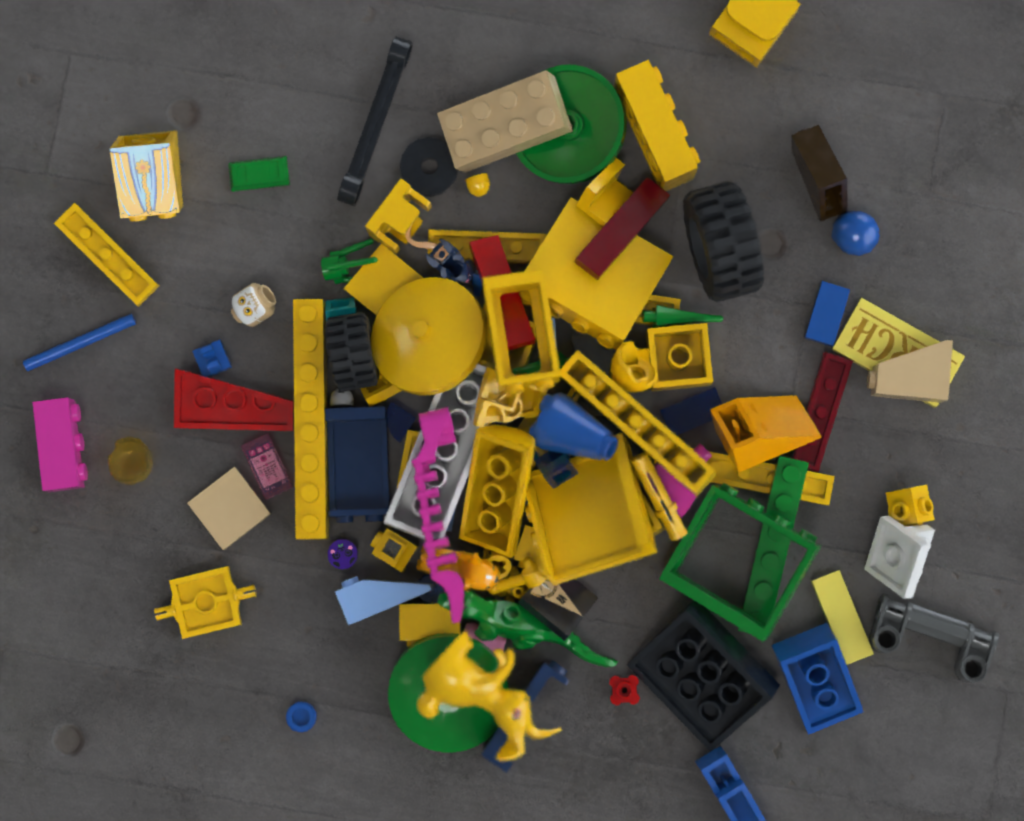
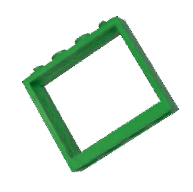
[659,483,822,642]

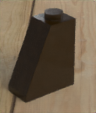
[791,125,848,222]

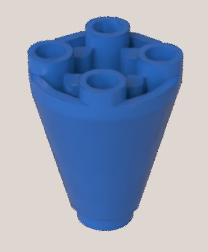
[529,392,618,460]

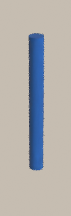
[23,313,136,372]

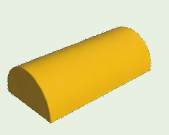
[458,425,536,558]

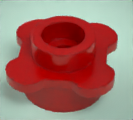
[609,675,640,706]

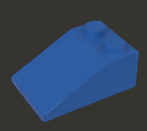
[771,623,864,735]

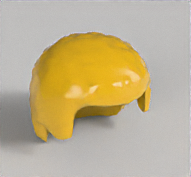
[610,341,657,393]

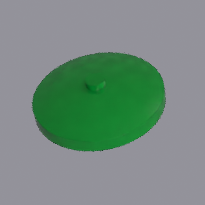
[516,64,627,184]
[388,633,509,753]

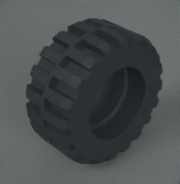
[683,181,764,302]

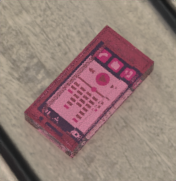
[241,433,293,500]

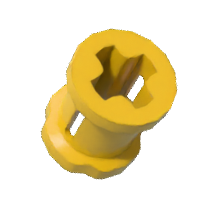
[483,548,511,579]

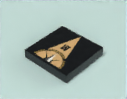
[518,579,598,641]

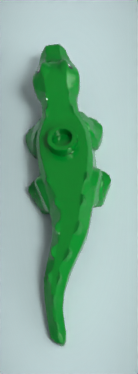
[438,589,618,668]

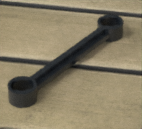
[337,36,413,207]

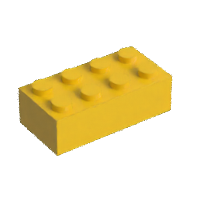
[614,59,700,191]

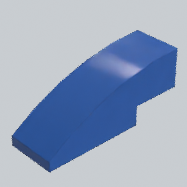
[695,746,766,821]

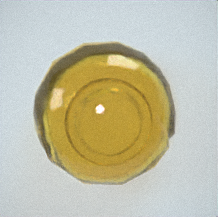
[107,436,153,485]

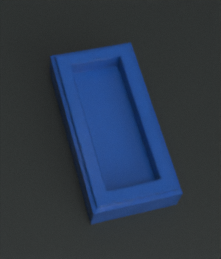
[804,281,850,347]

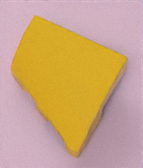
[473,366,548,427]

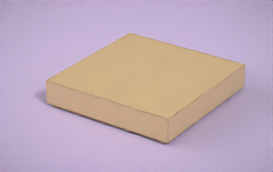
[187,467,271,550]

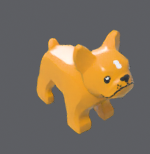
[416,544,500,591]

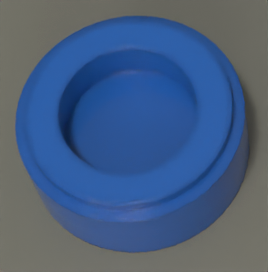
[286,701,317,732]

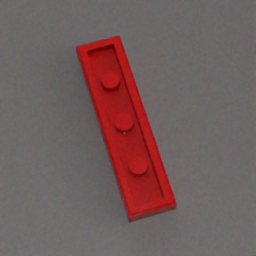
[469,235,535,351]

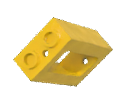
[482,269,561,394]

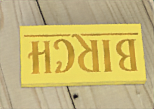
[831,298,965,408]

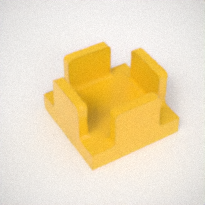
[365,178,432,254]

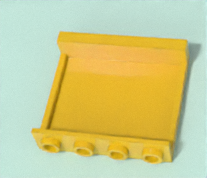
[519,197,674,350]
[525,433,657,585]

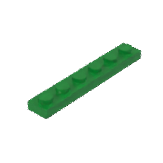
[737,455,809,633]

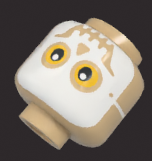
[231,283,276,327]

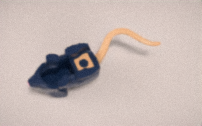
[405,225,476,286]

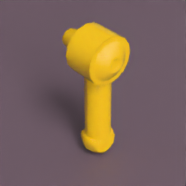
[487,557,547,595]

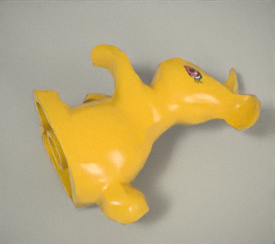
[417,631,561,761]

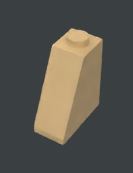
[867,340,953,403]

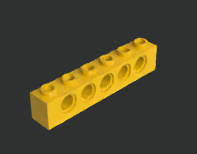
[560,350,717,497]

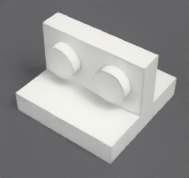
[864,516,935,599]

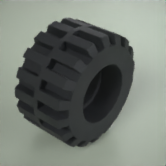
[325,312,379,392]

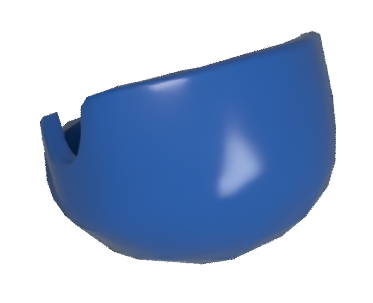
[832,211,880,256]

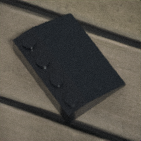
[627,600,780,752]

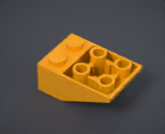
[710,395,821,473]

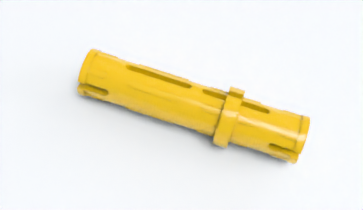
[630,452,688,541]

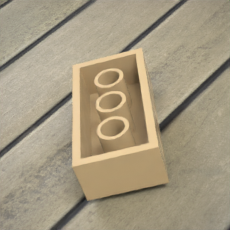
[437,70,573,173]

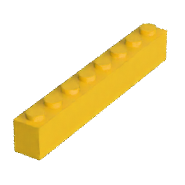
[293,299,329,540]

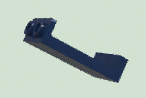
[325,406,390,523]
[481,660,570,773]

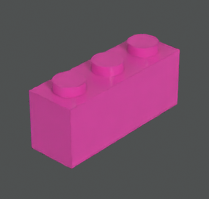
[32,397,88,492]

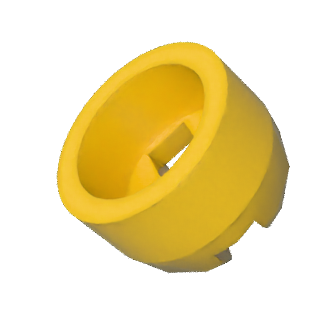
[465,173,490,197]

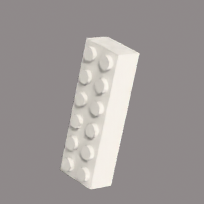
[384,364,489,540]

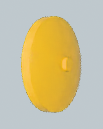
[371,277,487,395]

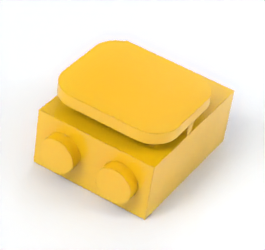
[709,0,801,68]

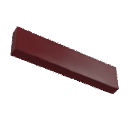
[574,177,670,281]
[791,352,853,473]

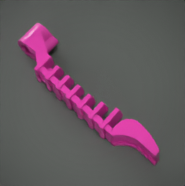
[411,407,464,623]

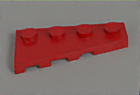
[174,368,294,431]

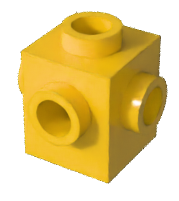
[886,485,934,527]

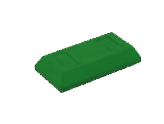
[228,156,290,192]

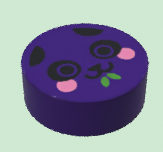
[328,539,358,569]

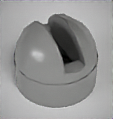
[330,388,354,408]

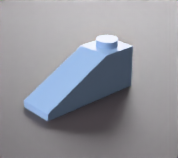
[335,576,436,625]

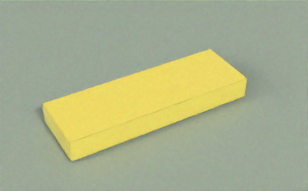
[811,570,874,665]

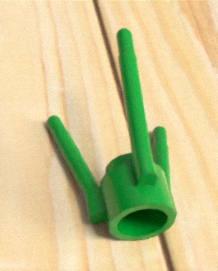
[321,239,378,284]

